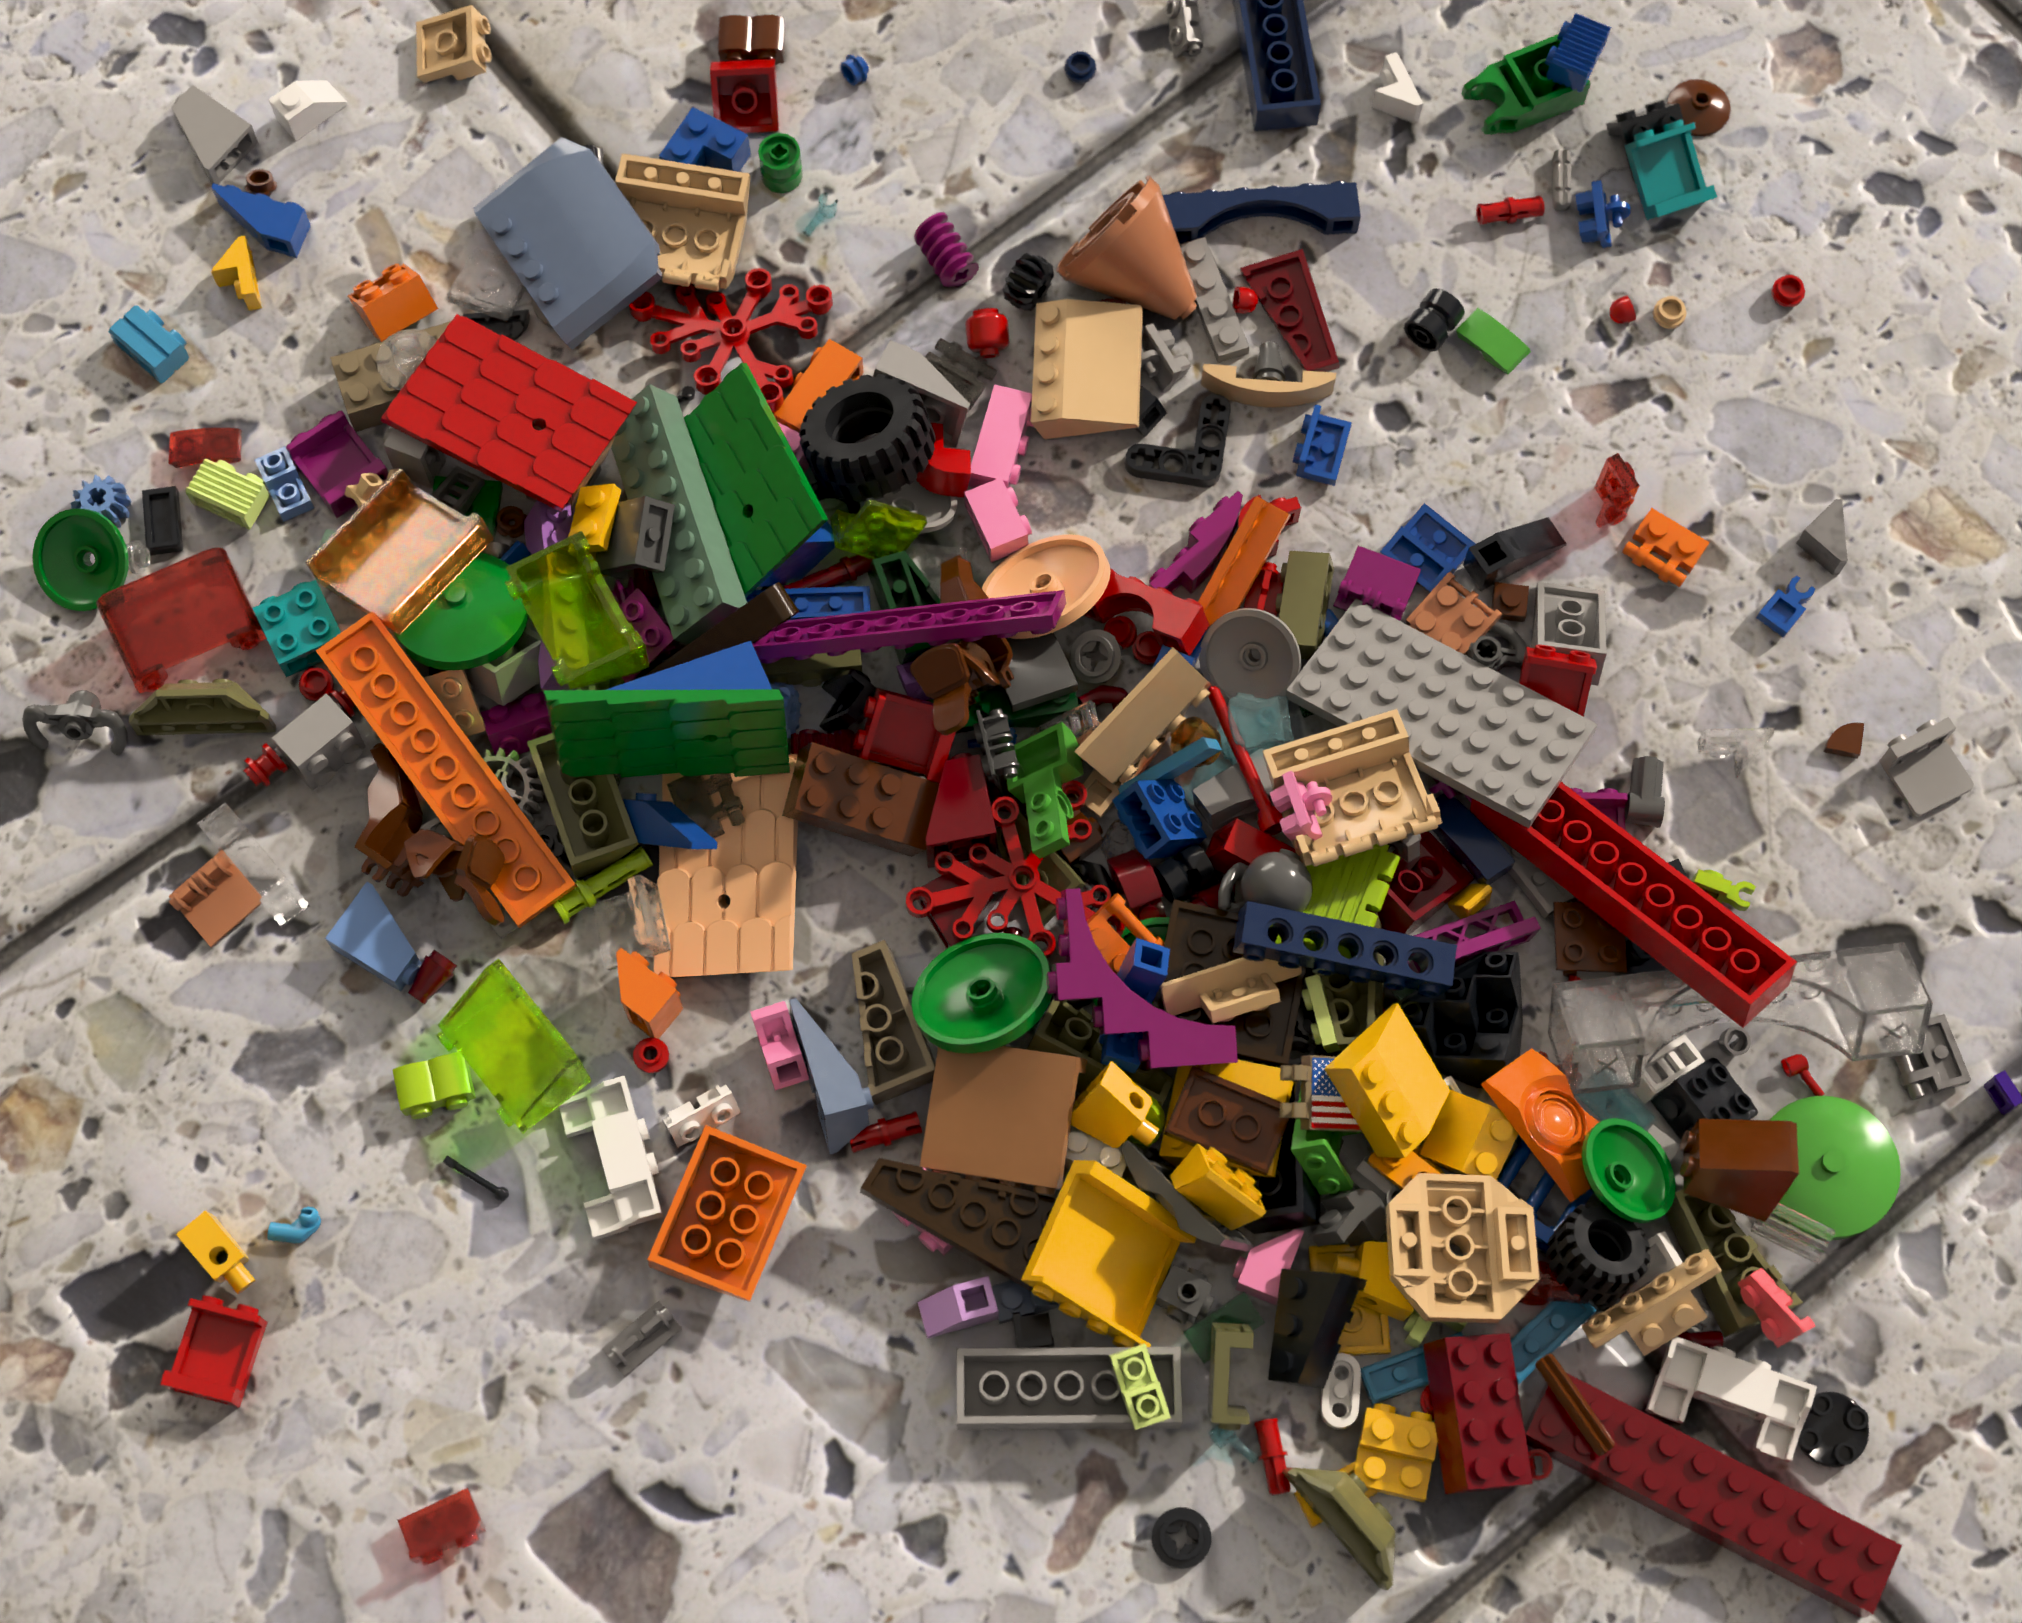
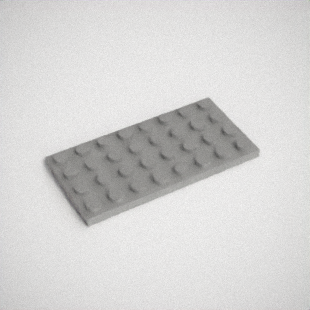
[1285,599,1597,828]

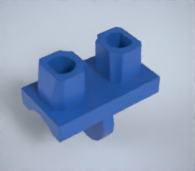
[1575,180,1631,248]

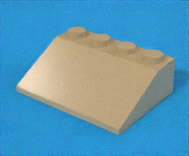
[1031,299,1143,440]
[1074,648,1211,785]

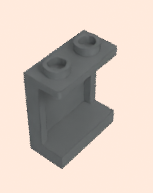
[594,496,675,579]

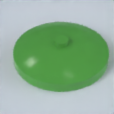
[1770,1096,1901,1240]

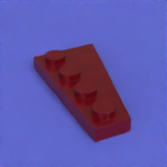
[1240,249,1340,372]

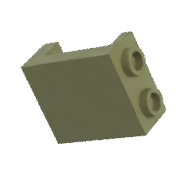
[1208,1322,1254,1430]

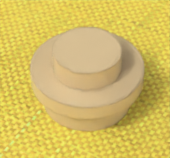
[1653,296,1687,329]

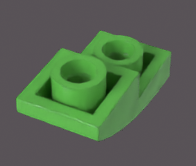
[1456,308,1531,375]

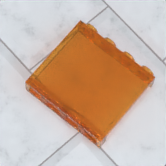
[305,468,494,635]

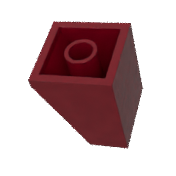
[925,753,997,868]

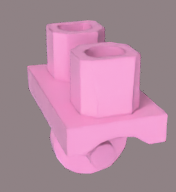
[1270,771,1333,841]

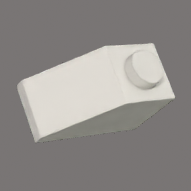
[269,81,347,141]

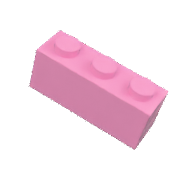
[969,385,1033,488]

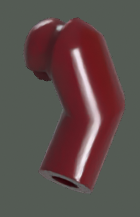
[1677,1330,1724,1349]

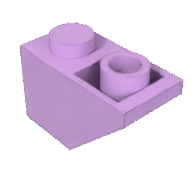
[918,1276,998,1339]

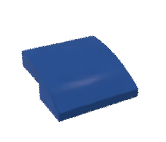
[1380,503,1476,592]

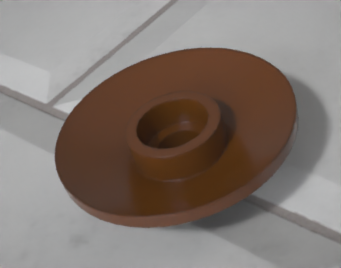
[1667,79,1731,136]

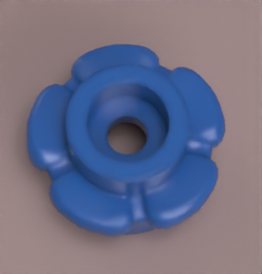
[840,54,869,85]

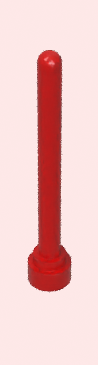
[1208,686,1283,836]

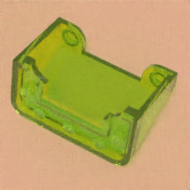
[504,531,649,690]
[436,959,592,1134]

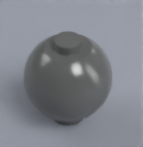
[1241,849,1313,912]

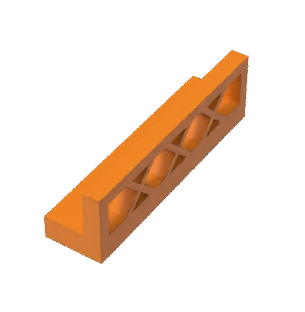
[1198,496,1291,627]

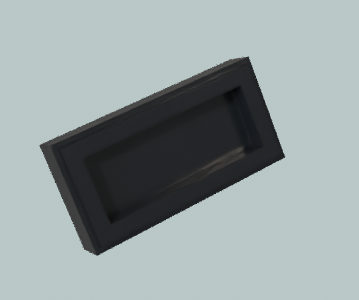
[142,486,183,556]

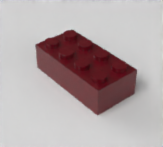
[1423,1333,1533,1495]

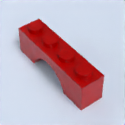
[1083,568,1210,656]

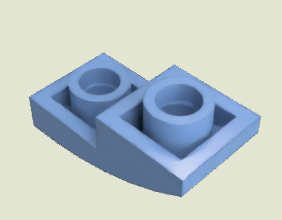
[254,446,314,522]

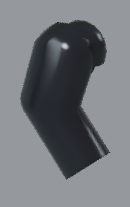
[1071,860,1118,901]

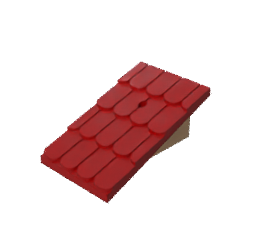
[380,314,637,512]

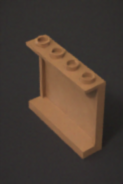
[919,1046,1087,1195]

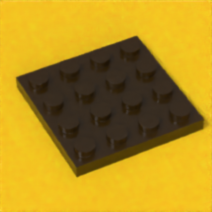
[1152,900,1306,1067]

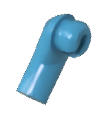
[268,1207,321,1244]

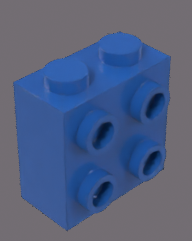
[1112,779,1207,859]

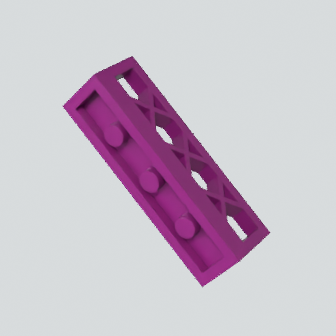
[1408,900,1541,973]

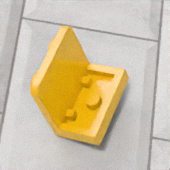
[566,483,621,577]

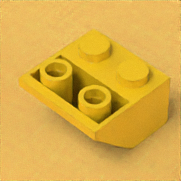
[1170,1143,1266,1231]

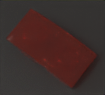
[168,428,242,468]

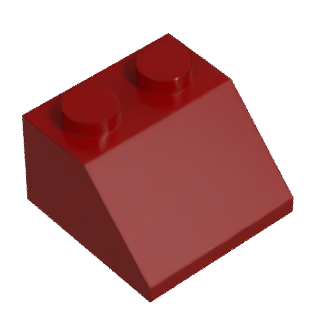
[710,59,779,133]

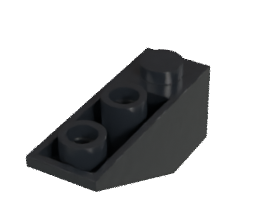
[1463,517,1567,591]

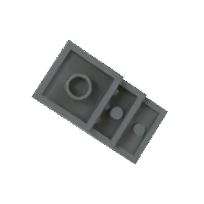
[998,632,1078,712]

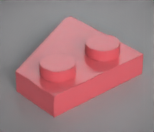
[1737,1268,1816,1348]

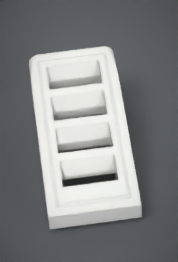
[1624,1034,1706,1104]

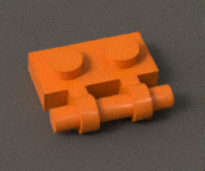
[1622,508,1710,587]

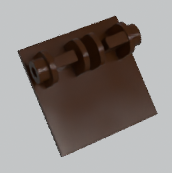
[1553,902,1627,977]

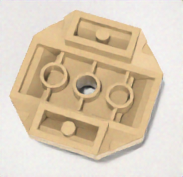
[1385,1173,1539,1323]

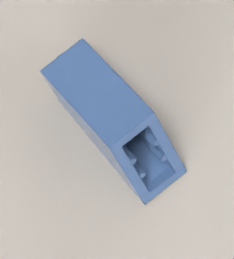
[325,882,421,992]

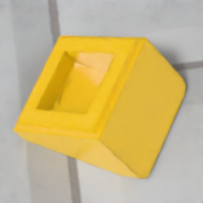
[1447,883,1492,919]

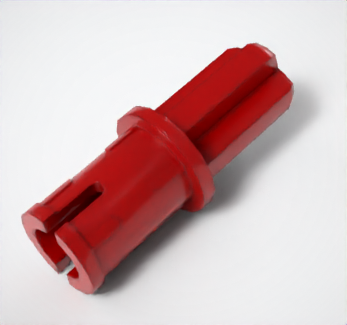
[1254,1418,1291,1495]

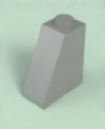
[171,85,258,185]

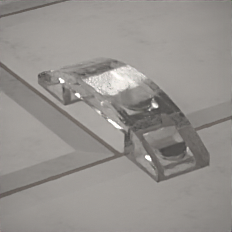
[197,802,310,928]

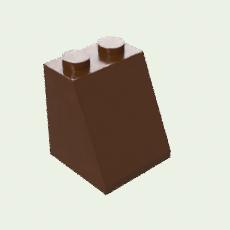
[1680,1119,1799,1222]

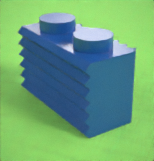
[1545,13,1612,92]

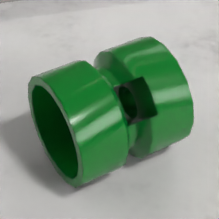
[758,133,803,194]

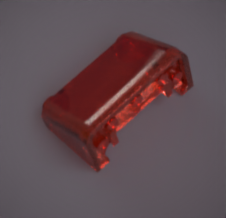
[96,547,267,694]

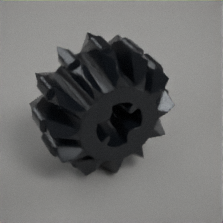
[1003,253,1054,311]

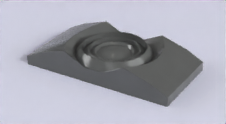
[1121,1141,1254,1252]

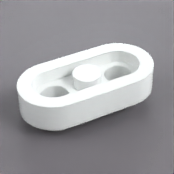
[1320,1353,1361,1430]

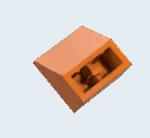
[347,264,438,342]
[616,948,683,1039]

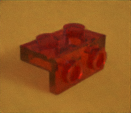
[1594,453,1640,528]
[397,1488,486,1566]

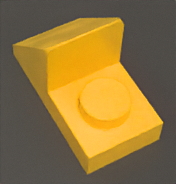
[211,235,262,311]

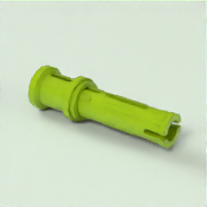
[552,846,653,924]

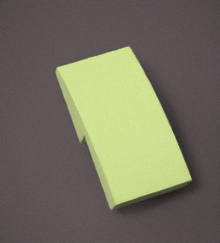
[1109,1344,1171,1430]

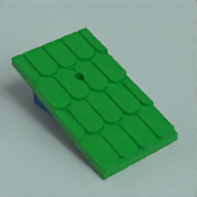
[684,363,842,598]
[543,641,790,778]

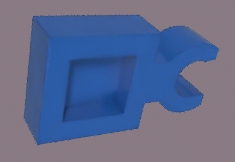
[1756,576,1815,638]

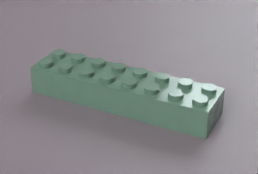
[611,384,747,645]

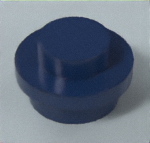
[1064,51,1096,83]

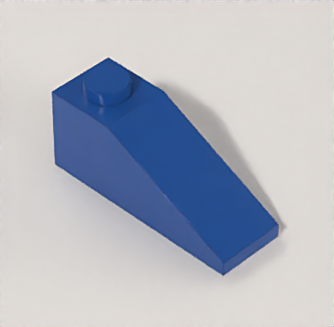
[623,793,718,849]

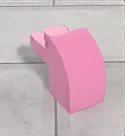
[751,1001,809,1091]

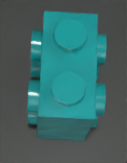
[252,579,341,678]

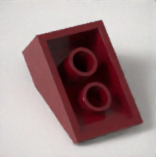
[1366,831,1474,935]

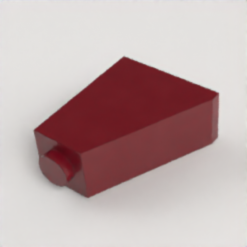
[917,849,1005,949]

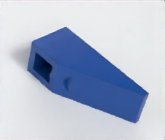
[211,183,311,258]

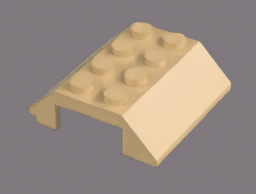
[615,153,750,291]
[1262,709,1442,867]

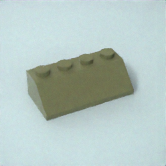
[527,733,639,879]

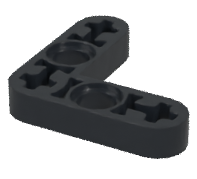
[1125,394,1231,487]

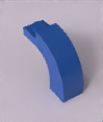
[1099,938,1170,1074]

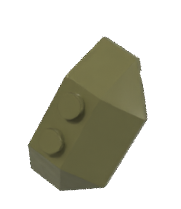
[129,679,276,735]
[1282,1467,1396,1591]

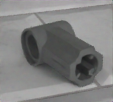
[1624,756,1665,828]

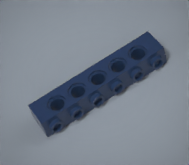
[1233,901,1457,998]

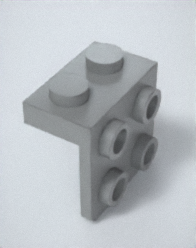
[1879,717,1974,817]

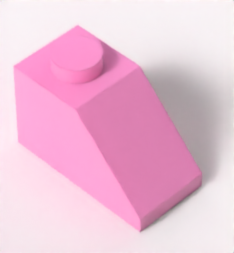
[1232,1228,1304,1305]

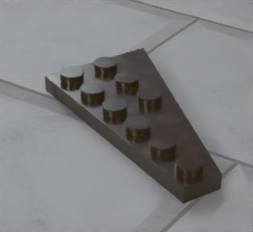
[860,1158,1056,1303]

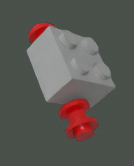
[243,688,366,791]

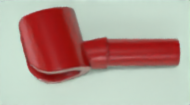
[1781,1054,1825,1096]

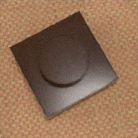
[1491,582,1529,622]

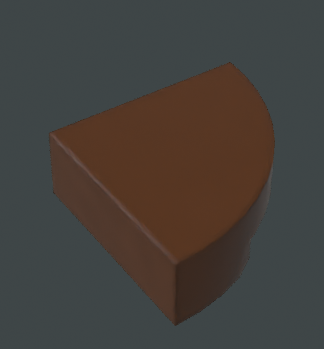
[1823,723,1865,759]

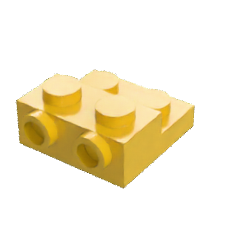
[1353,1403,1438,1503]

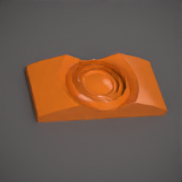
[1481,1048,1599,1203]

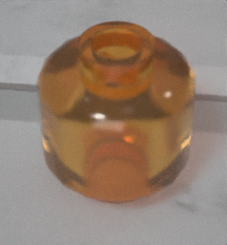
[1170,716,1222,768]

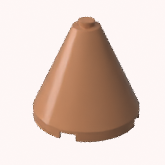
[1056,175,1197,319]

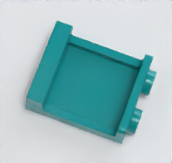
[1625,120,1717,221]

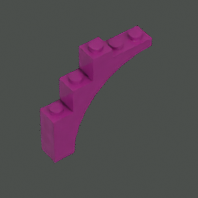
[1046,888,1238,1069]

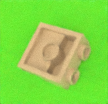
[416,5,491,83]

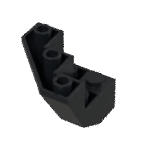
[1398,951,1523,1088]

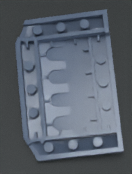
[473,137,662,350]

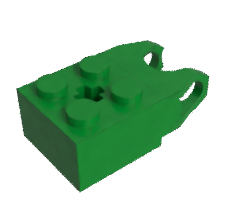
[1461,34,1591,135]

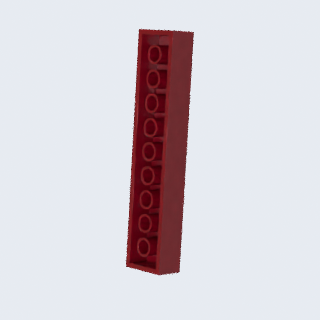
[1524,1373,1902,1618]

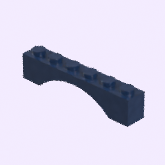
[1163,181,1361,244]

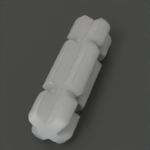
[1552,149,1572,211]

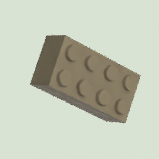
[330,321,451,432]

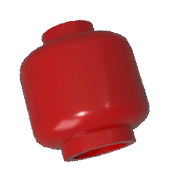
[965,308,1010,359]

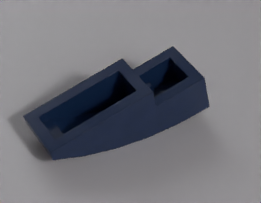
[1432,793,1515,885]

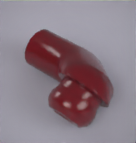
[1077,685,1128,712]

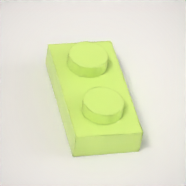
[1302,974,1340,1053]

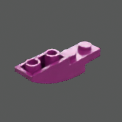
[1149,491,1243,594]

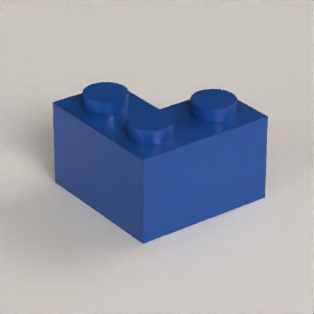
[659,107,751,172]

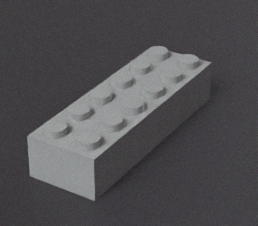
[957,1347,1182,1430]

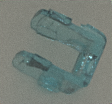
[1217,692,1294,765]

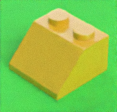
[1418,1089,1518,1180]

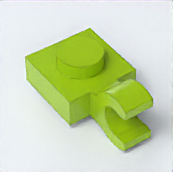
[1691,869,1756,911]

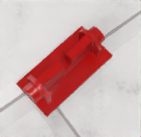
[1244,562,1284,616]

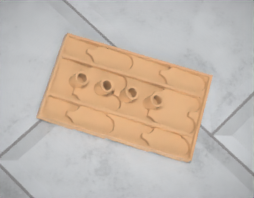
[654,754,798,977]

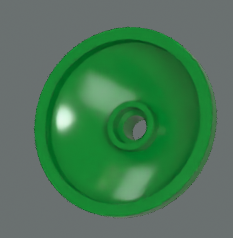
[32,509,129,611]
[1582,1118,1676,1223]

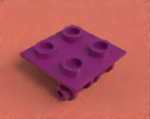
[1333,545,1421,621]
[590,588,677,683]

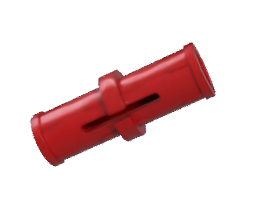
[1476,195,1545,225]
[849,1111,922,1153]

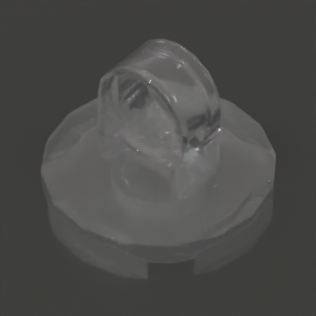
[376,329,437,391]

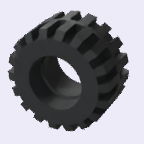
[1546,1201,1651,1305]

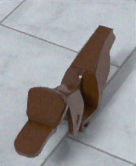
[910,555,1014,735]
[354,743,505,927]

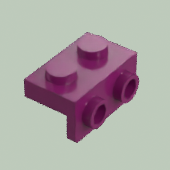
[480,691,552,757]

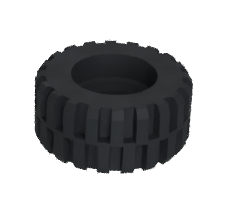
[799,374,936,502]

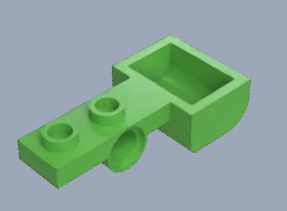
[1007,722,1084,859]

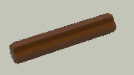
[1535,1353,1615,1456]

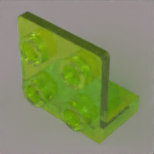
[830,499,927,559]

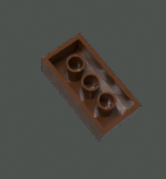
[782,742,939,857]

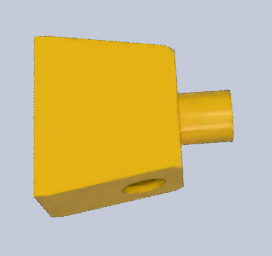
[1071,1061,1159,1148]
[176,1210,255,1294]
[1332,1241,1414,1321]

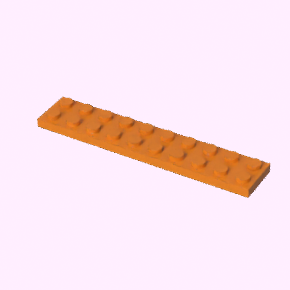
[316,611,577,928]

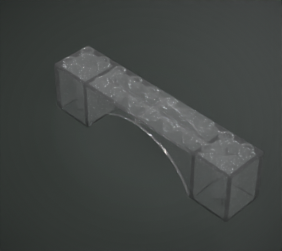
[1548,942,1933,1095]

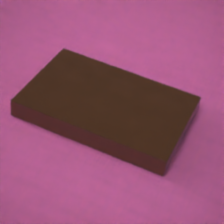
[1164,1066,1290,1176]

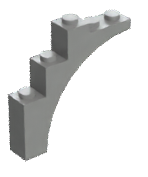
[1192,748,1421,862]

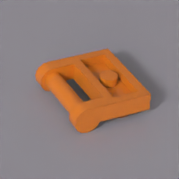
[1087,893,1165,975]

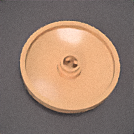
[982,535,1110,639]

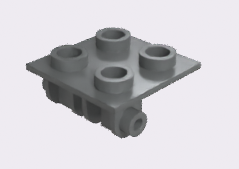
[973,709,1020,797]

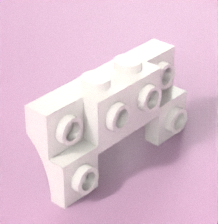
[557,1075,663,1240]
[1646,1337,1817,1462]

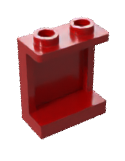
[1519,644,1597,717]
[853,688,956,783]
[160,1295,268,1408]

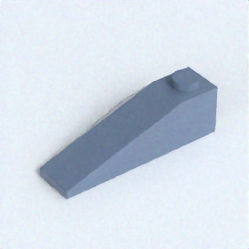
[789,998,874,1154]

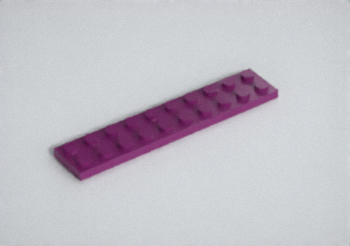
[753,590,1066,664]

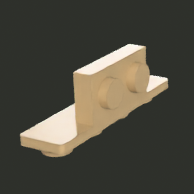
[1160,957,1302,1023]
[1582,1249,1721,1356]

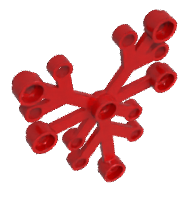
[629,268,833,413]
[905,780,1125,958]

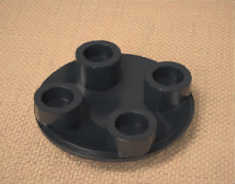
[1797,1392,1869,1467]

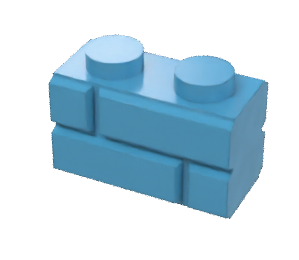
[108,305,189,383]

